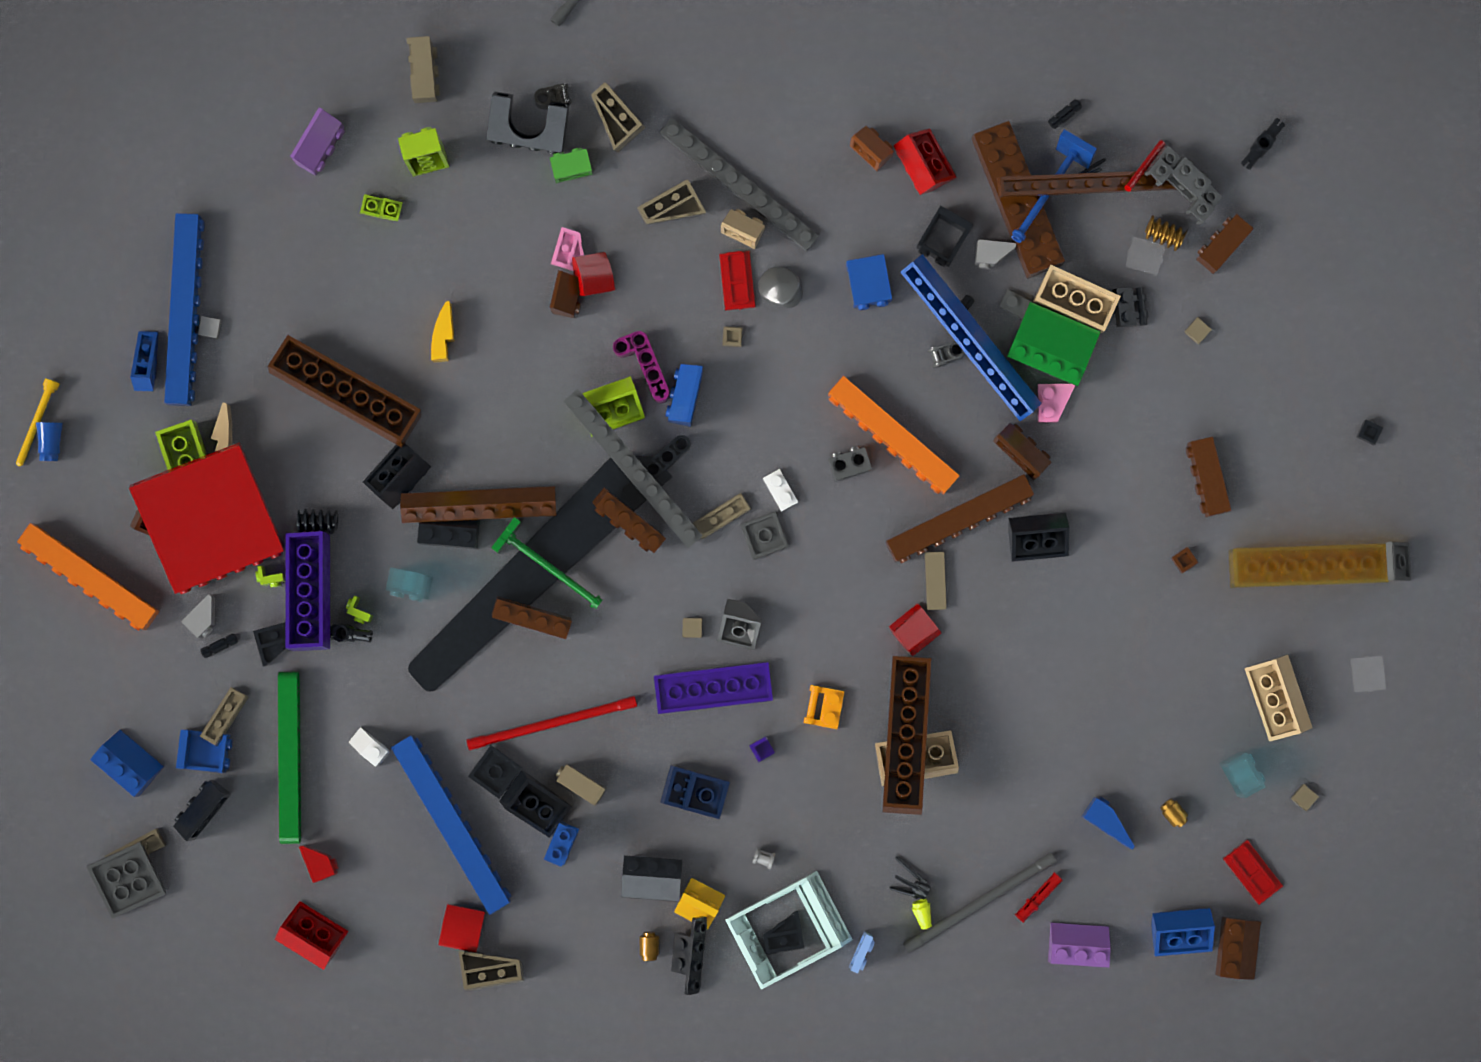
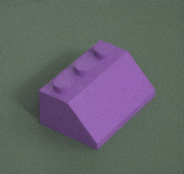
[290,107,345,176]
[1048,923,1111,968]

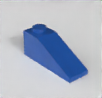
[130,331,158,391]
[1081,796,1135,850]

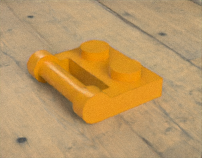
[803,685,845,729]

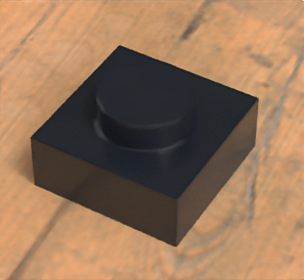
[1357,420,1383,446]

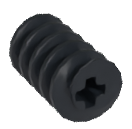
[297,509,338,534]

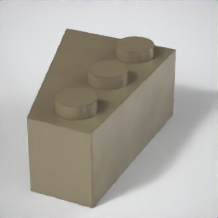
[407,36,440,103]
[591,82,646,153]
[637,179,706,225]
[459,951,524,991]

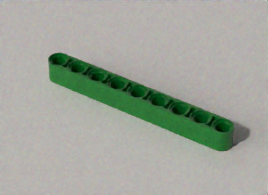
[278,671,301,844]

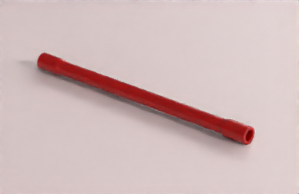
[466,696,637,751]

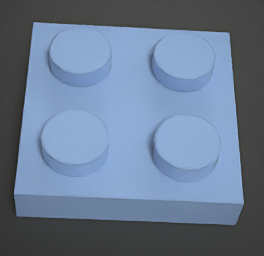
[849,931,875,974]

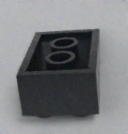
[499,770,572,838]

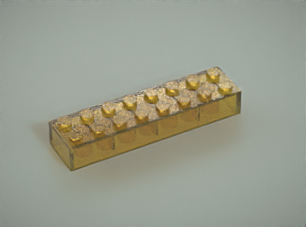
[1228,544,1389,588]

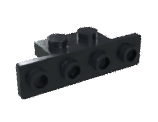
[671,916,707,995]

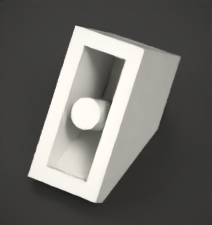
[349,727,391,767]

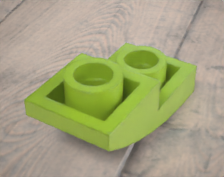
[360,194,402,221]

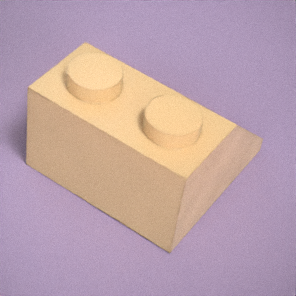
[721,209,765,249]

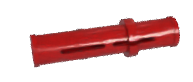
[1014,872,1063,923]

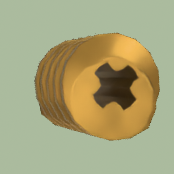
[1145,215,1188,251]

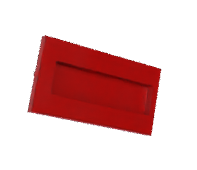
[719,251,755,311]
[1223,840,1283,905]

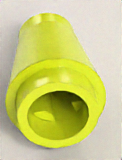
[911,899,932,929]

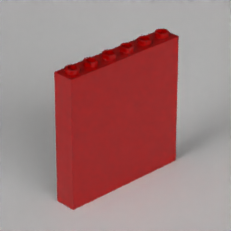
[129,442,284,594]

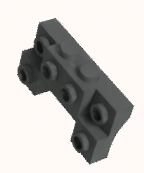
[1144,146,1222,225]

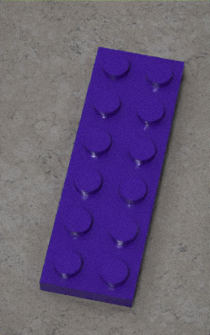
[654,662,773,714]

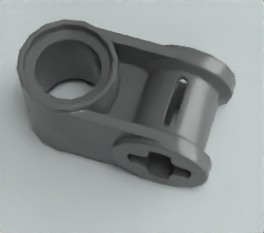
[927,341,965,368]

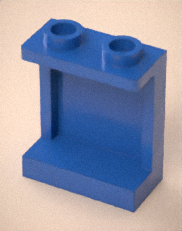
[846,254,892,310]
[176,729,233,773]
[544,821,579,867]

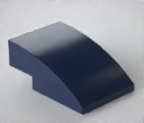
[660,765,730,819]

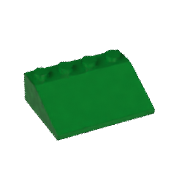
[1007,302,1101,386]

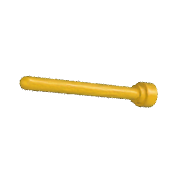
[16,378,60,466]

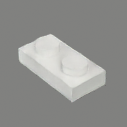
[763,469,798,512]

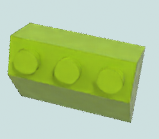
[582,376,645,437]

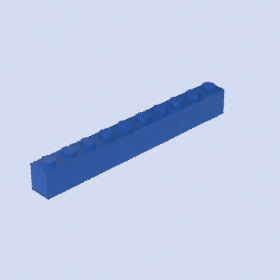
[164,213,205,406]
[901,254,1042,421]
[391,735,512,915]

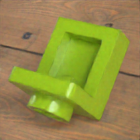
[255,565,286,588]
[346,595,373,624]

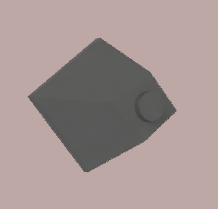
[717,599,762,650]

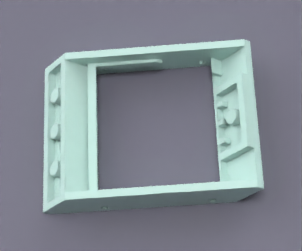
[726,871,853,989]

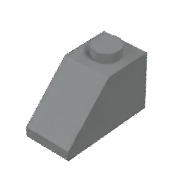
[974,240,1016,270]
[181,594,215,638]

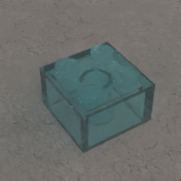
[386,567,433,602]
[1219,752,1266,798]

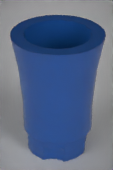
[36,422,63,461]

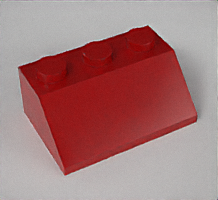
[893,128,957,195]
[274,901,349,970]

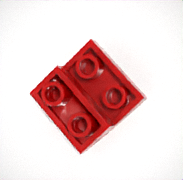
[572,252,615,296]
[438,904,485,953]

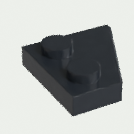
[253,622,286,667]
[763,911,804,955]

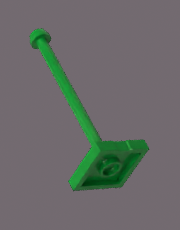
[491,517,603,609]

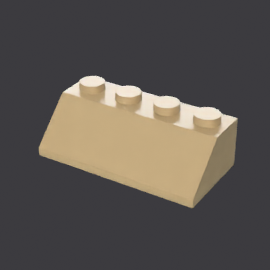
[1033,265,1121,333]
[1245,655,1313,742]
[875,730,959,786]

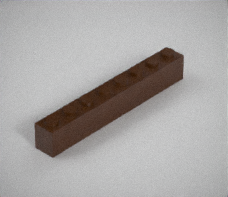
[885,474,1034,564]
[400,486,556,523]

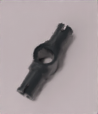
[1241,118,1285,170]
[330,624,373,643]

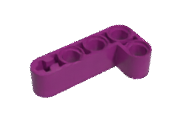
[613,331,670,403]

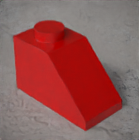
[299,845,339,883]

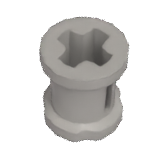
[752,847,776,869]

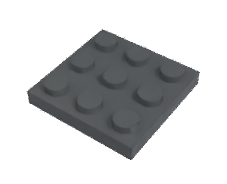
[87,841,166,919]

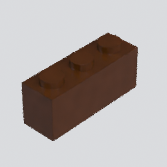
[1196,214,1254,274]

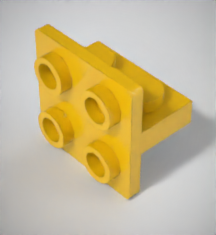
[674,878,725,930]

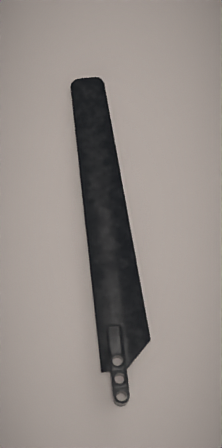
[408,435,691,692]

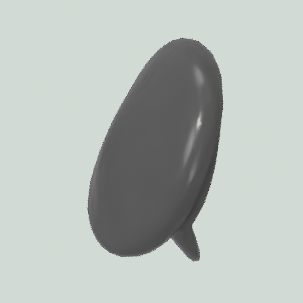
[758,267,802,308]

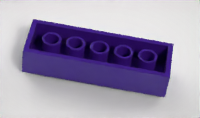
[285,531,330,651]

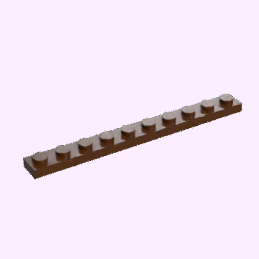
[997,171,1177,197]

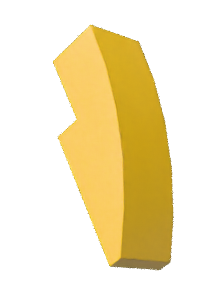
[431,301,455,362]

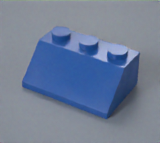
[665,364,703,427]
[90,730,164,797]
[1151,908,1215,956]

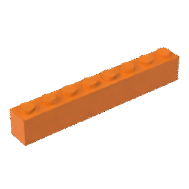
[828,376,960,494]
[17,523,160,631]

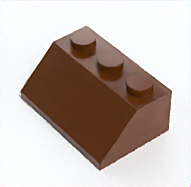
[993,423,1052,480]
[1215,916,1261,980]

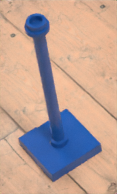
[1011,129,1097,243]

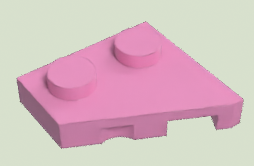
[551,227,584,271]
[1037,384,1075,423]

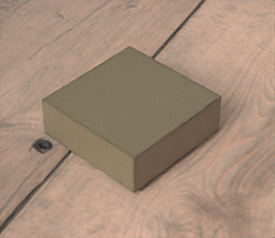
[1184,317,1212,344]
[722,326,743,347]
[682,618,702,638]
[1290,784,1319,811]

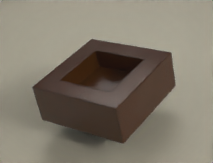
[1171,547,1198,574]

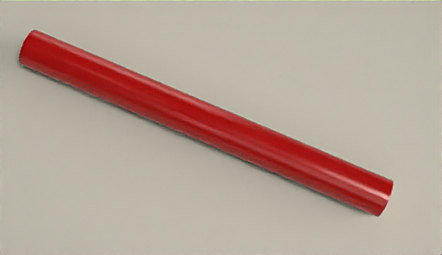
[1125,140,1165,192]

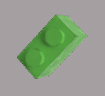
[550,147,593,183]

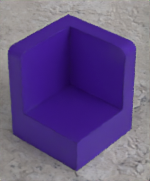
[749,736,775,763]

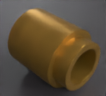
[1160,798,1188,828]
[640,931,659,961]

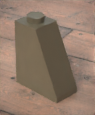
[556,764,607,806]

